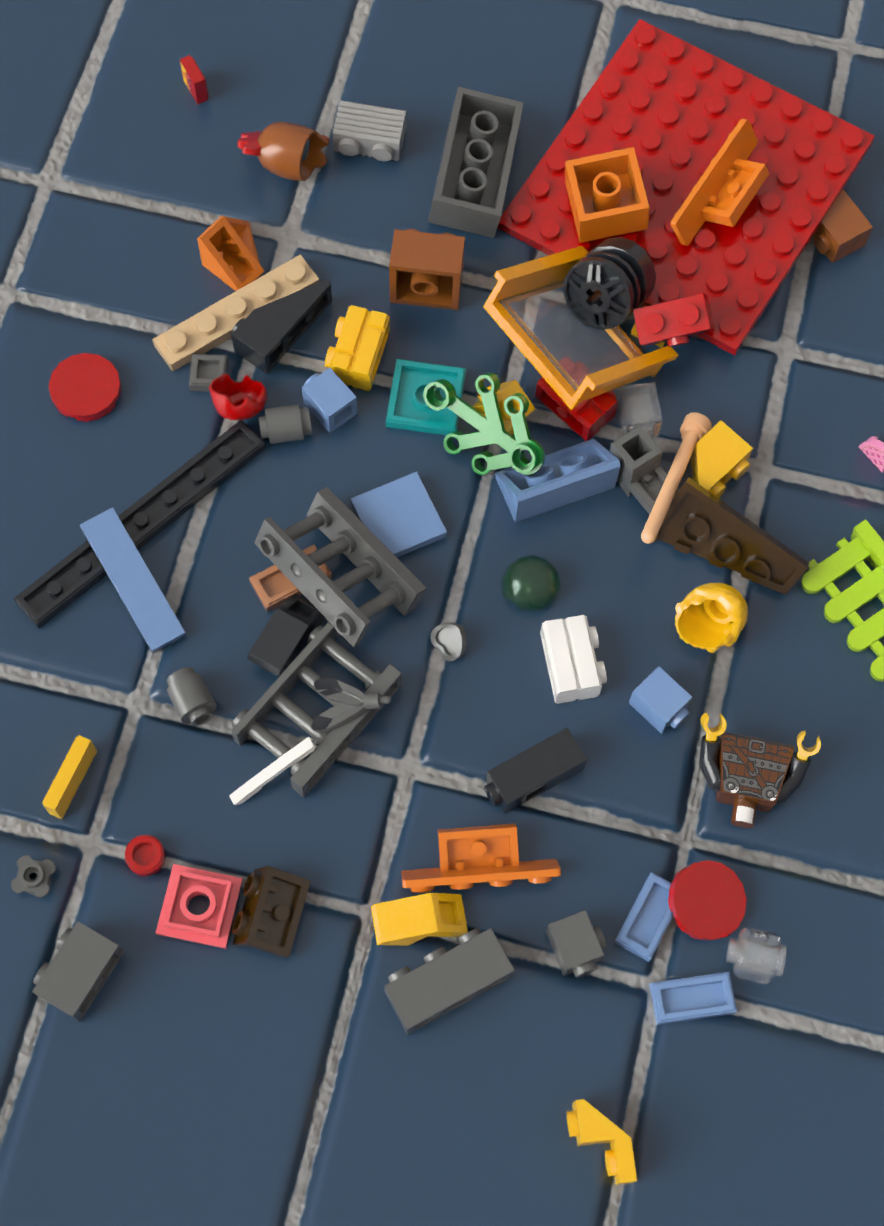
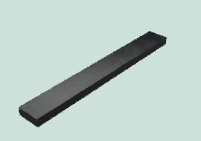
[13,420,265,629]

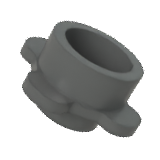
[11,855,56,898]

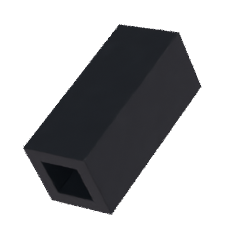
[484,727,587,814]

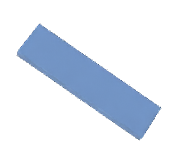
[80,507,186,653]

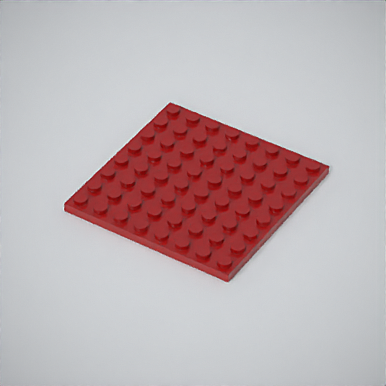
[498,19,875,356]

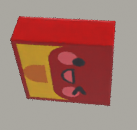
[179,55,209,105]

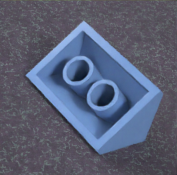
[495,439,621,523]

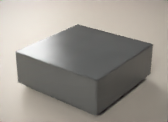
[189,354,228,392]

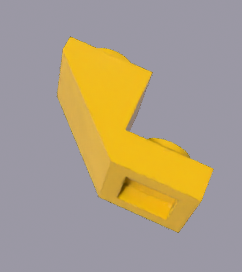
[371,893,468,946]
[566,1099,637,1185]

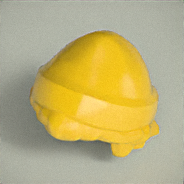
[675,583,748,653]

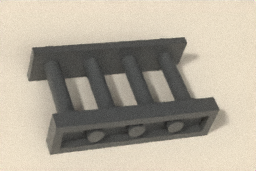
[254,487,426,647]
[231,622,402,798]

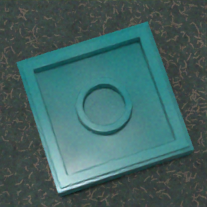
[386,359,466,435]

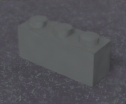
[384,928,515,1035]

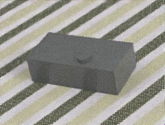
[428,86,523,238]

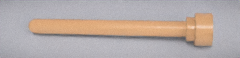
[641,412,712,544]

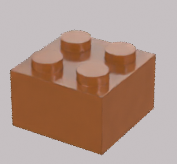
[389,229,465,310]

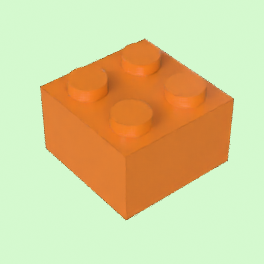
[565,147,649,243]

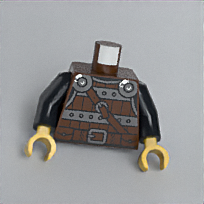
[699,712,821,828]

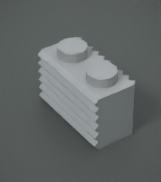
[333,100,407,161]

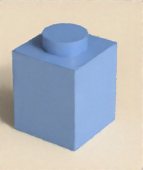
[302,368,358,433]
[629,666,692,734]

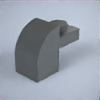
[610,425,679,515]

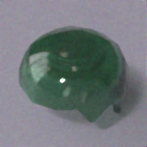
[501,555,561,611]

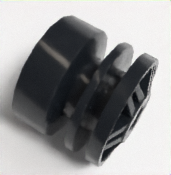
[563,237,656,330]

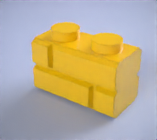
[325,305,390,391]

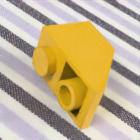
[691,420,753,498]

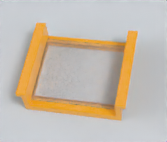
[483,246,678,410]

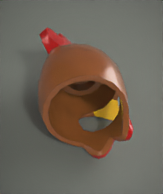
[237,122,329,181]

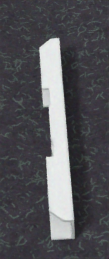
[229,737,315,805]

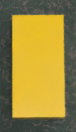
[42,735,97,819]

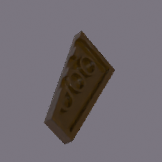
[655,477,809,595]

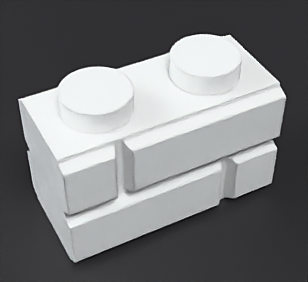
[540,615,607,704]

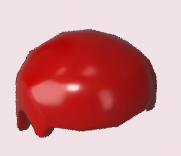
[209,374,268,421]

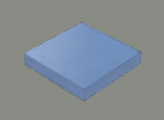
[350,471,447,558]

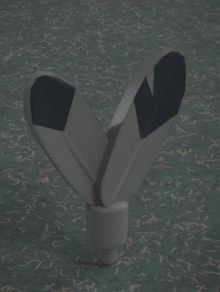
[311,678,391,733]

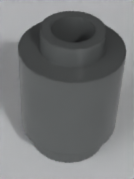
[259,404,312,444]
[167,667,217,726]

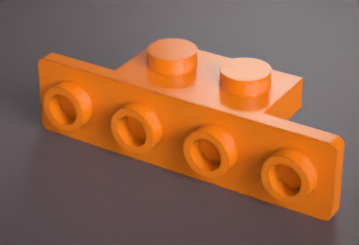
[671,119,769,246]
[401,824,561,893]

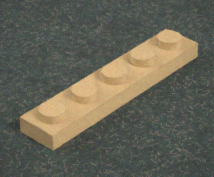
[152,254,319,372]

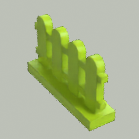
[801,519,884,682]

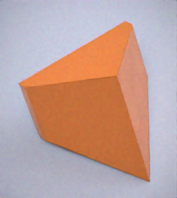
[197,216,264,291]

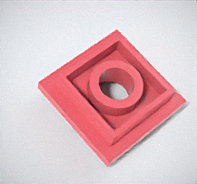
[156,864,243,949]

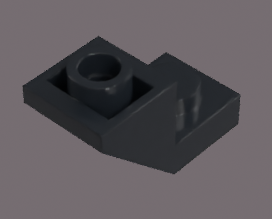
[247,594,325,677]

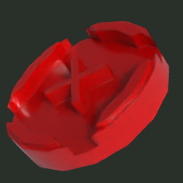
[48,353,122,422]
[668,860,747,941]

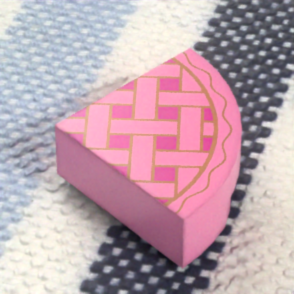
[859,436,884,472]

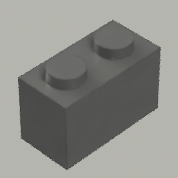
[32,921,124,1022]

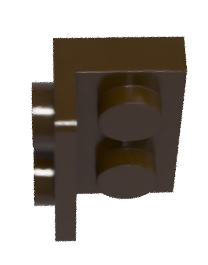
[232,866,311,958]

